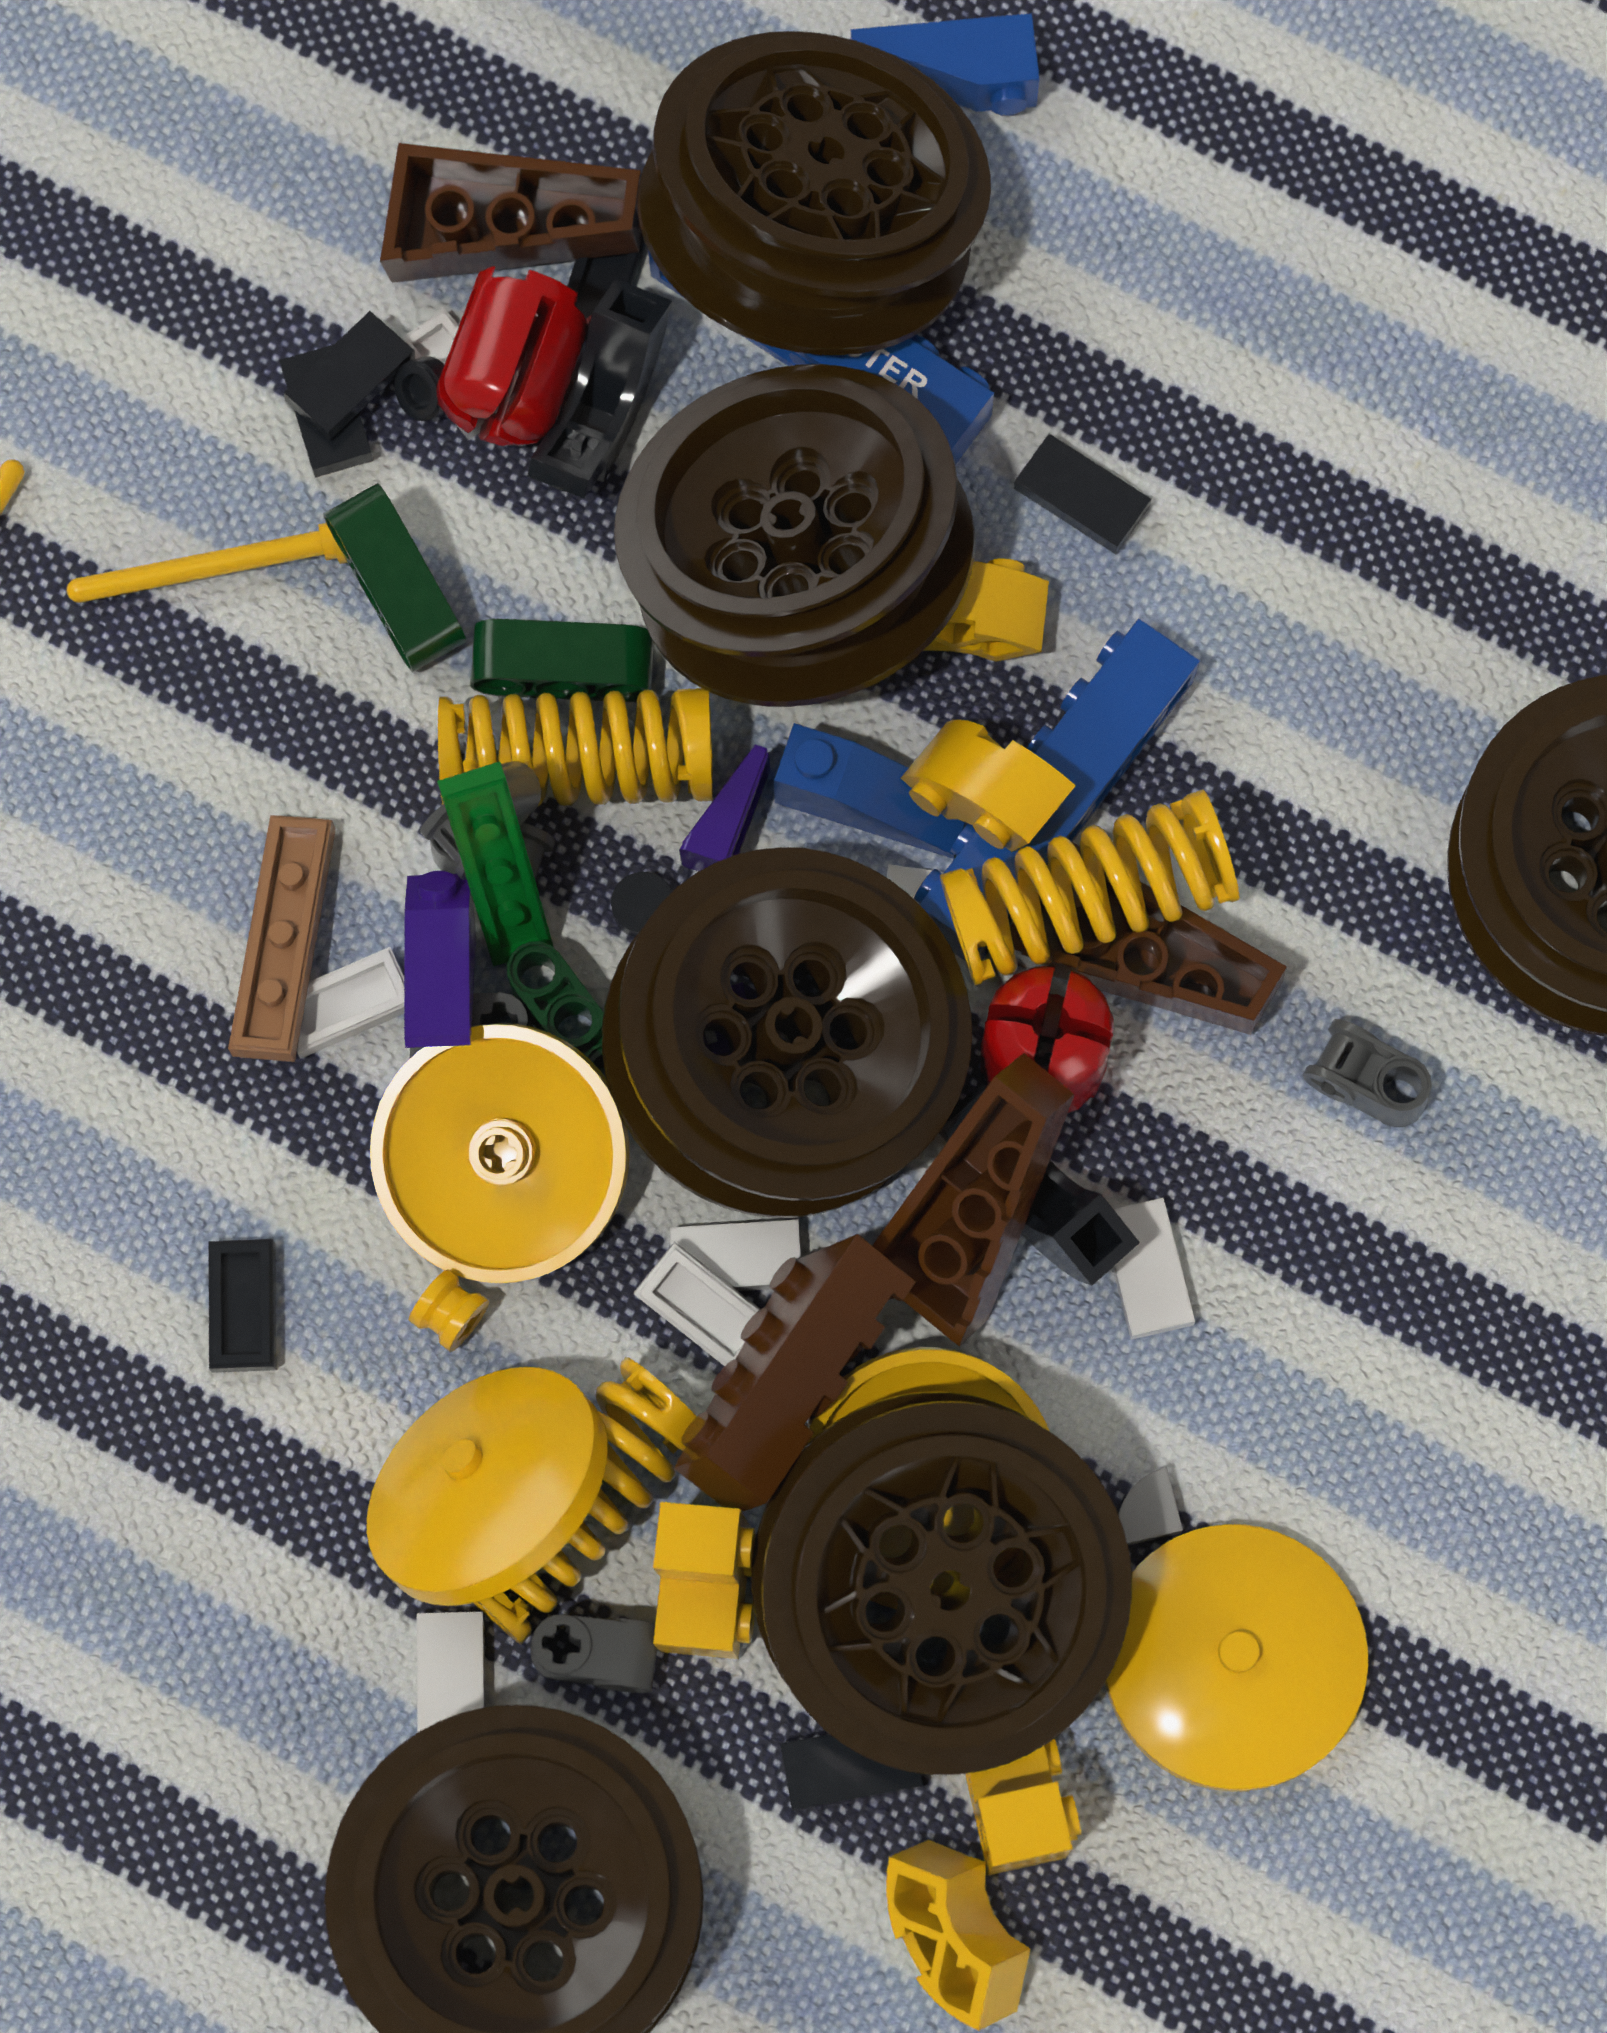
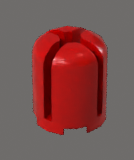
[436,266,592,446]
[980,966,1114,1113]

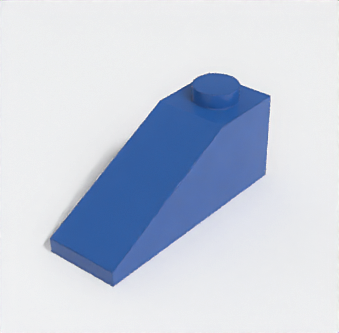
[850,13,1040,115]
[774,723,966,859]

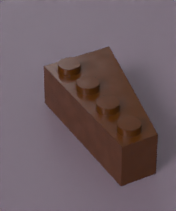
[380,143,642,283]
[1010,841,1287,1035]
[872,1053,1075,1347]
[674,1234,916,1512]

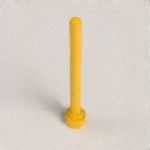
[67,523,348,603]

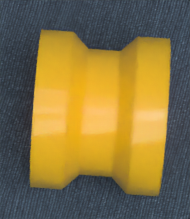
[409,1269,490,1352]

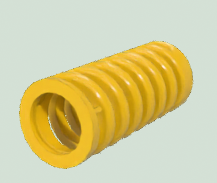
[438,688,713,807]
[939,789,1240,986]
[473,1357,697,1645]

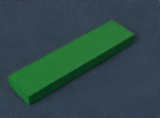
[437,761,554,966]

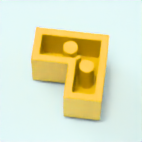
[653,1502,756,1659]
[965,1738,1081,1875]

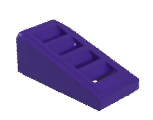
[679,745,771,872]

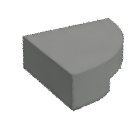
[1118,1467,1183,1546]

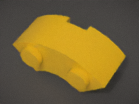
[923,558,1049,662]
[901,719,1076,852]
[886,1840,1030,2031]

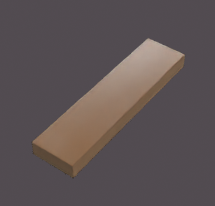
[228,815,336,1062]

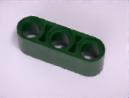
[323,483,467,673]
[470,619,654,702]
[507,941,604,1070]

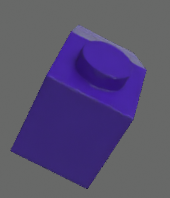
[404,871,476,1048]

